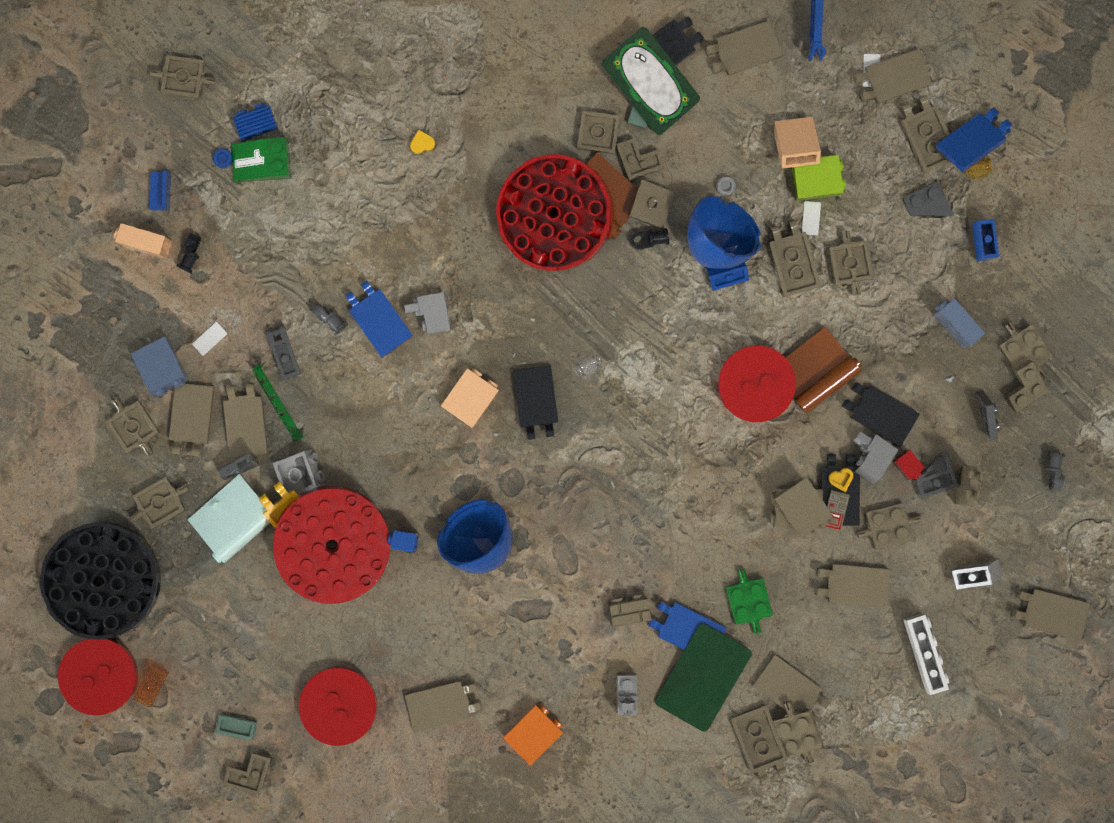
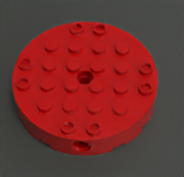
[496,154,614,271]
[273,485,390,604]

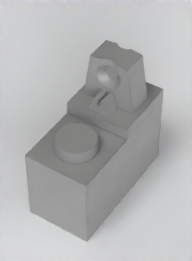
[404,292,451,335]
[853,432,898,485]
[952,559,1002,589]
[617,674,637,715]

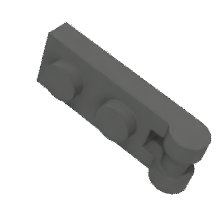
[265,324,301,380]

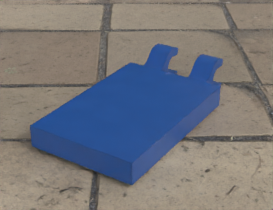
[808,0,826,62]
[936,107,1013,173]
[345,281,413,358]
[648,601,726,650]

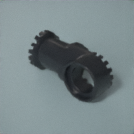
[631,228,670,250]
[176,233,202,274]

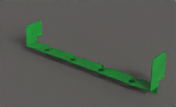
[252,362,307,442]

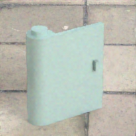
[188,474,270,563]

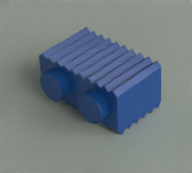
[233,103,278,141]
[972,219,1000,262]
[388,529,419,553]

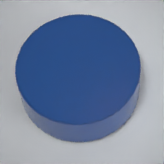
[213,149,232,168]

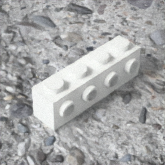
[903,614,949,695]

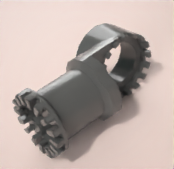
[310,302,348,336]
[1045,452,1065,491]

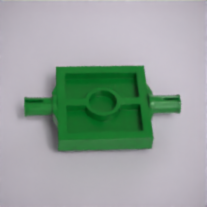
[726,568,773,634]

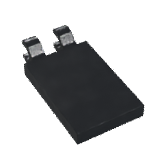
[653,16,704,66]
[513,365,558,440]
[842,383,920,447]
[821,454,860,526]

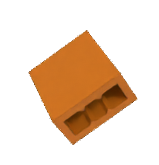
[503,704,563,766]

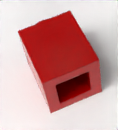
[893,450,925,480]

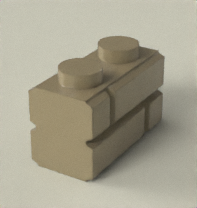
[609,594,651,627]

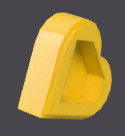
[410,130,435,154]
[828,468,853,492]

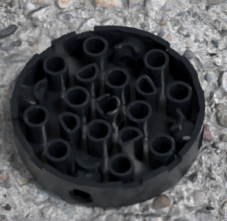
[40,522,161,639]

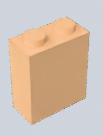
[774,117,821,168]
[114,223,173,259]
[441,368,499,428]

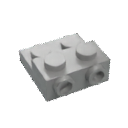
[273,449,325,495]

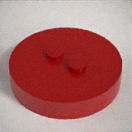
[718,346,796,423]
[58,638,138,716]
[299,667,377,746]

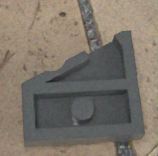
[903,182,954,217]
[976,390,1000,441]
[915,451,958,499]
[218,453,260,480]

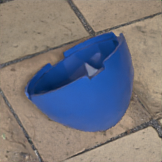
[687,196,762,269]
[437,499,513,574]

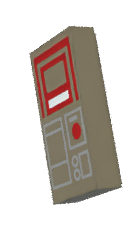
[822,490,850,532]

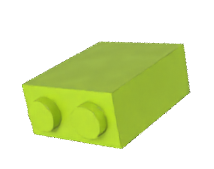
[792,155,846,201]

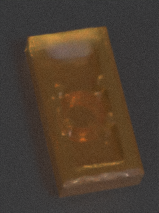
[133,664,169,708]

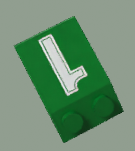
[232,137,291,182]

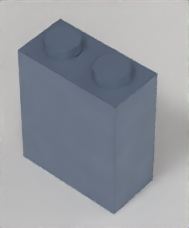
[933,298,985,349]
[131,336,189,397]

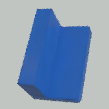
[149,170,171,211]
[705,263,749,291]

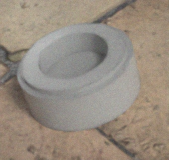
[716,176,736,196]

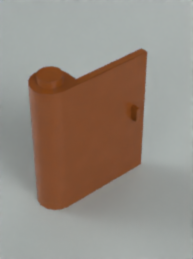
[587,152,636,240]
[785,327,862,414]

